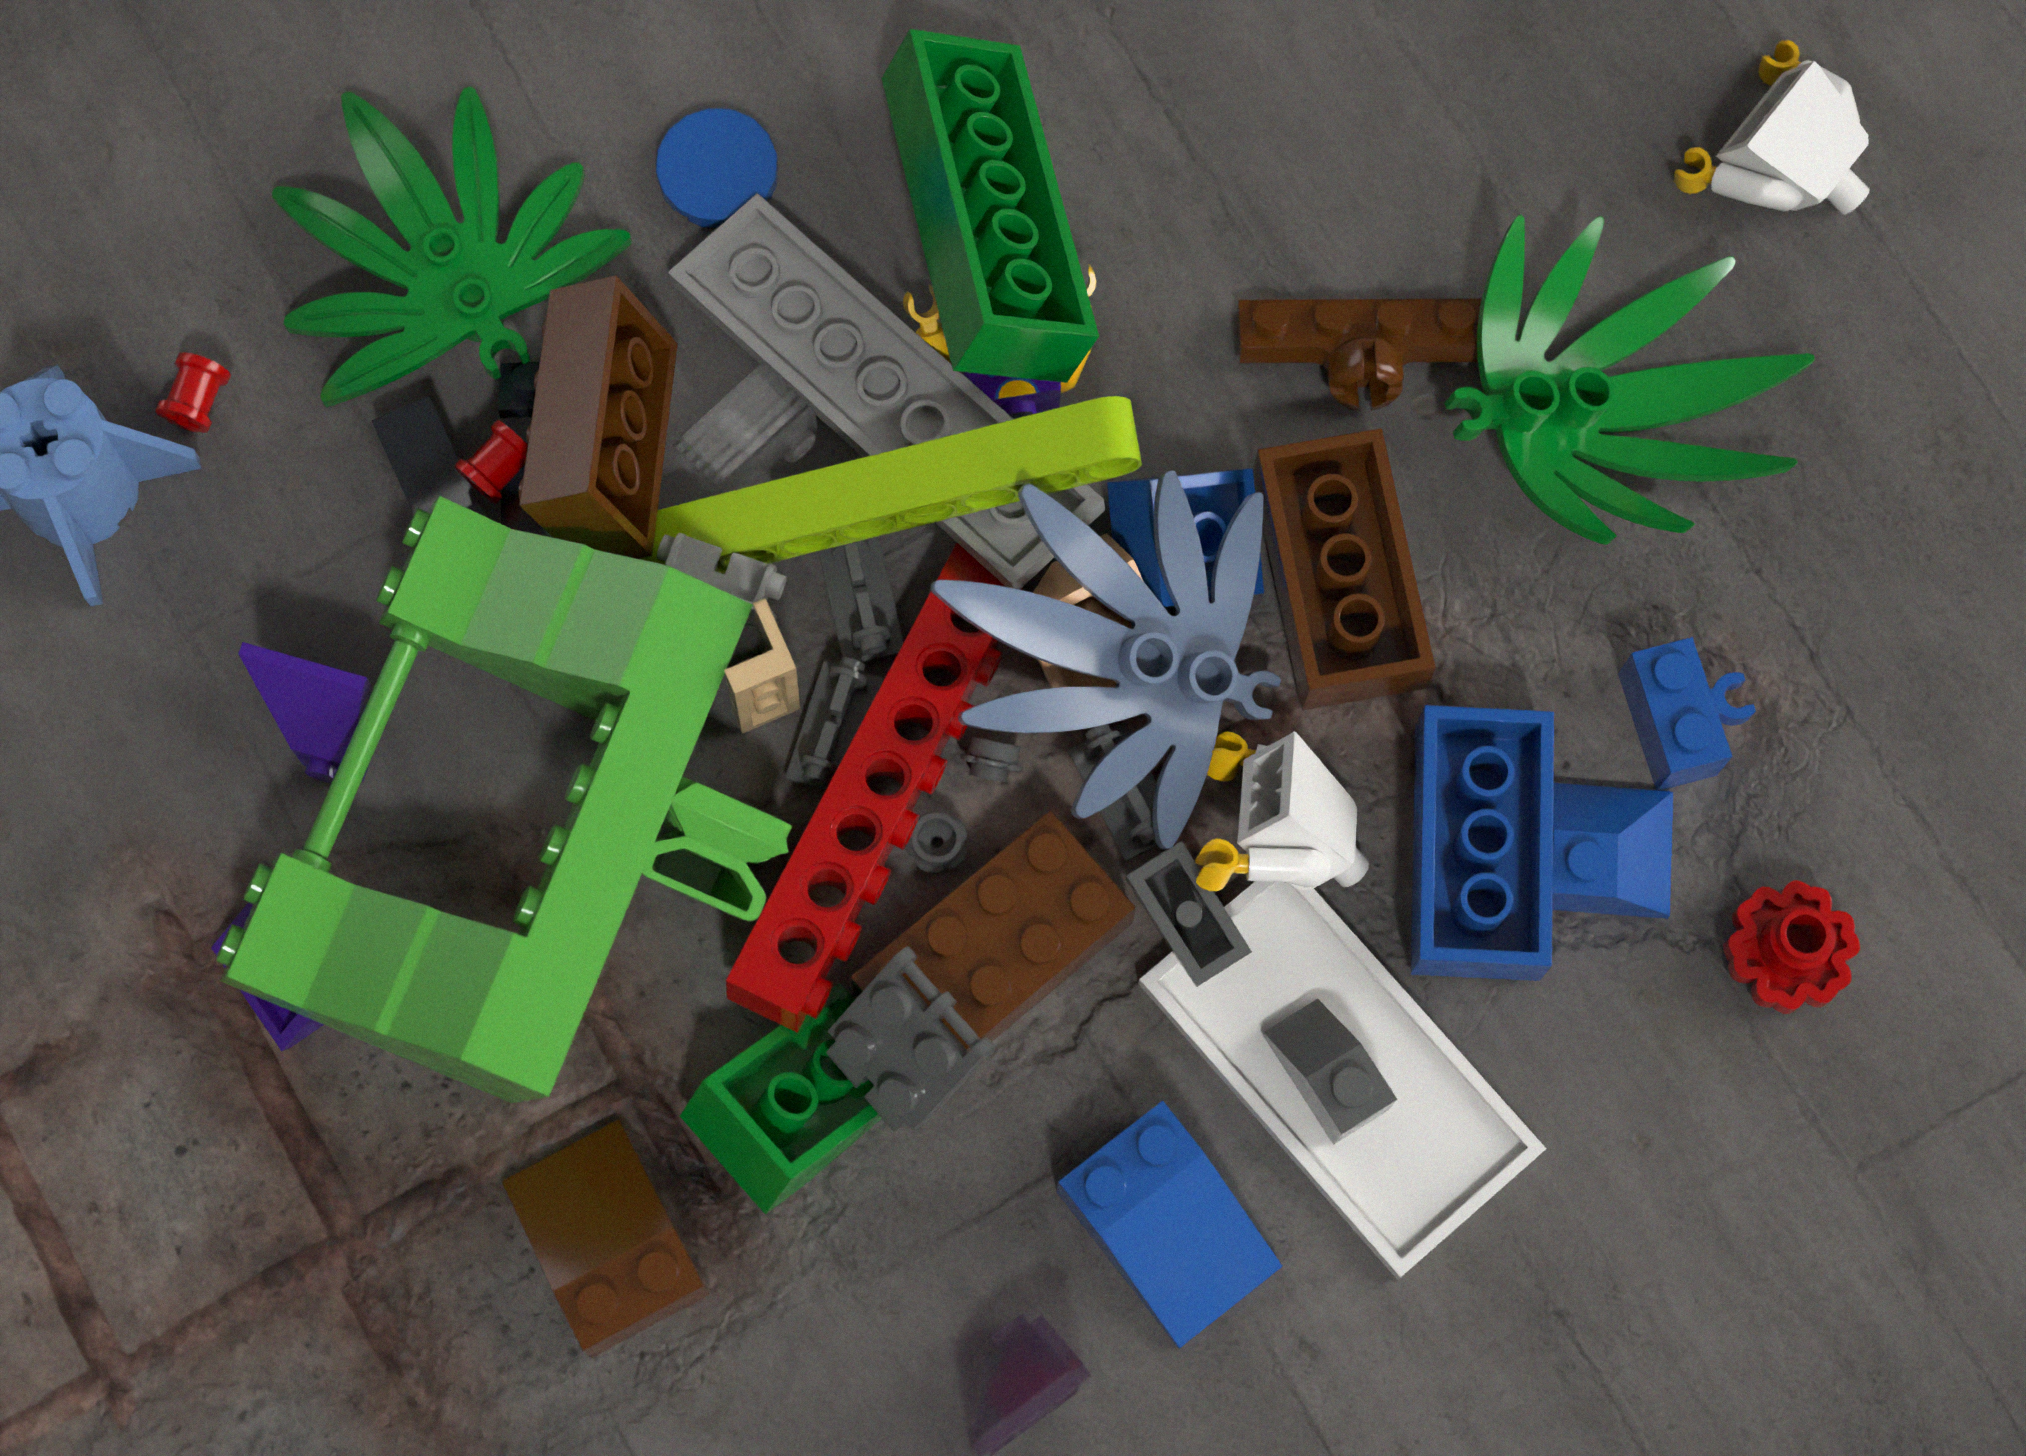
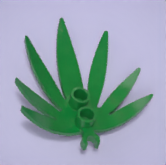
[272,87,632,407]
[1444,215,1815,545]

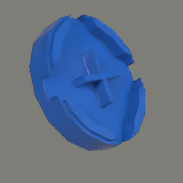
[656,108,778,228]

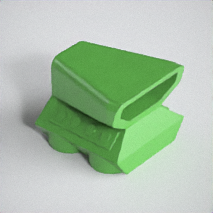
[642,777,792,921]

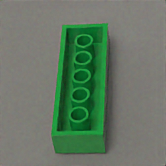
[881,29,1099,383]

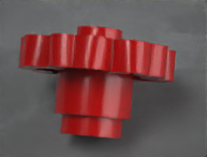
[1723,880,1860,1014]

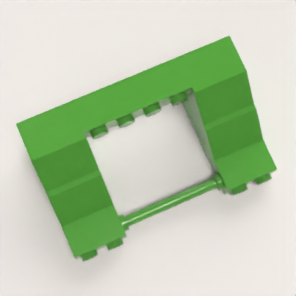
[216,496,753,1103]

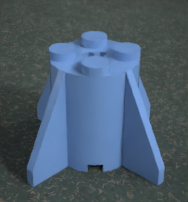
[0,365,202,606]

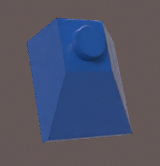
[1107,468,1264,607]
[1552,783,1673,919]

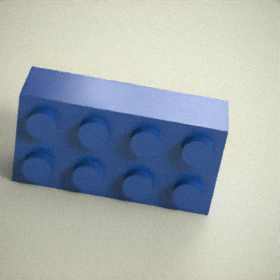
[1410,705,1554,981]

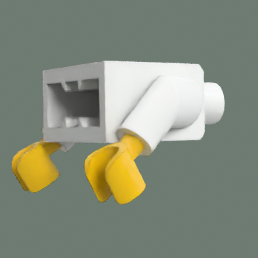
[1674,40,1870,215]
[1195,731,1369,891]

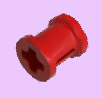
[155,352,231,433]
[454,420,528,505]

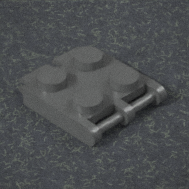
[826,946,996,1133]

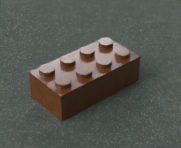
[519,275,678,559]
[1253,428,1436,711]
[850,810,1136,1052]

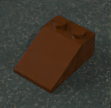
[501,1119,710,1358]

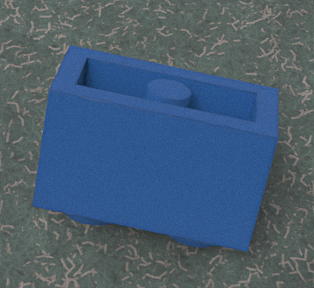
[1618,637,1756,791]

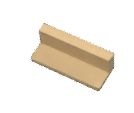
[724,598,800,734]

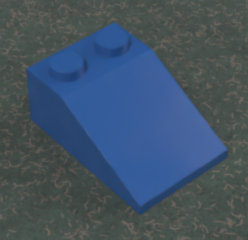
[1056,1101,1283,1349]

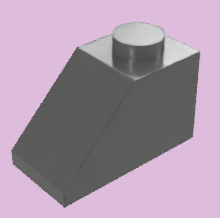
[1126,841,1252,987]
[1262,999,1398,1145]

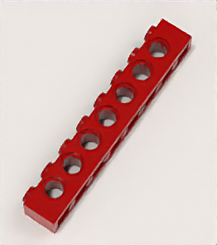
[726,543,1024,1033]

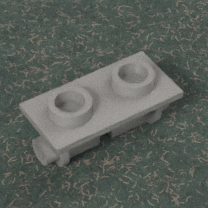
[657,533,787,627]

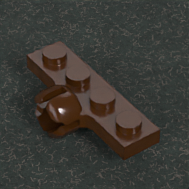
[1237,298,1482,411]

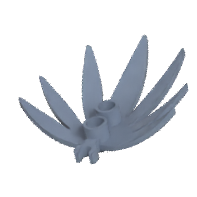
[931,470,1281,849]

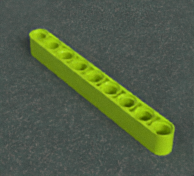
[640,396,1142,575]

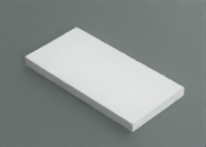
[1138,881,1546,1280]

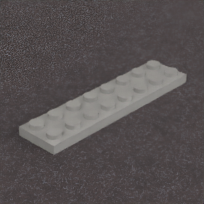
[668,193,1105,590]

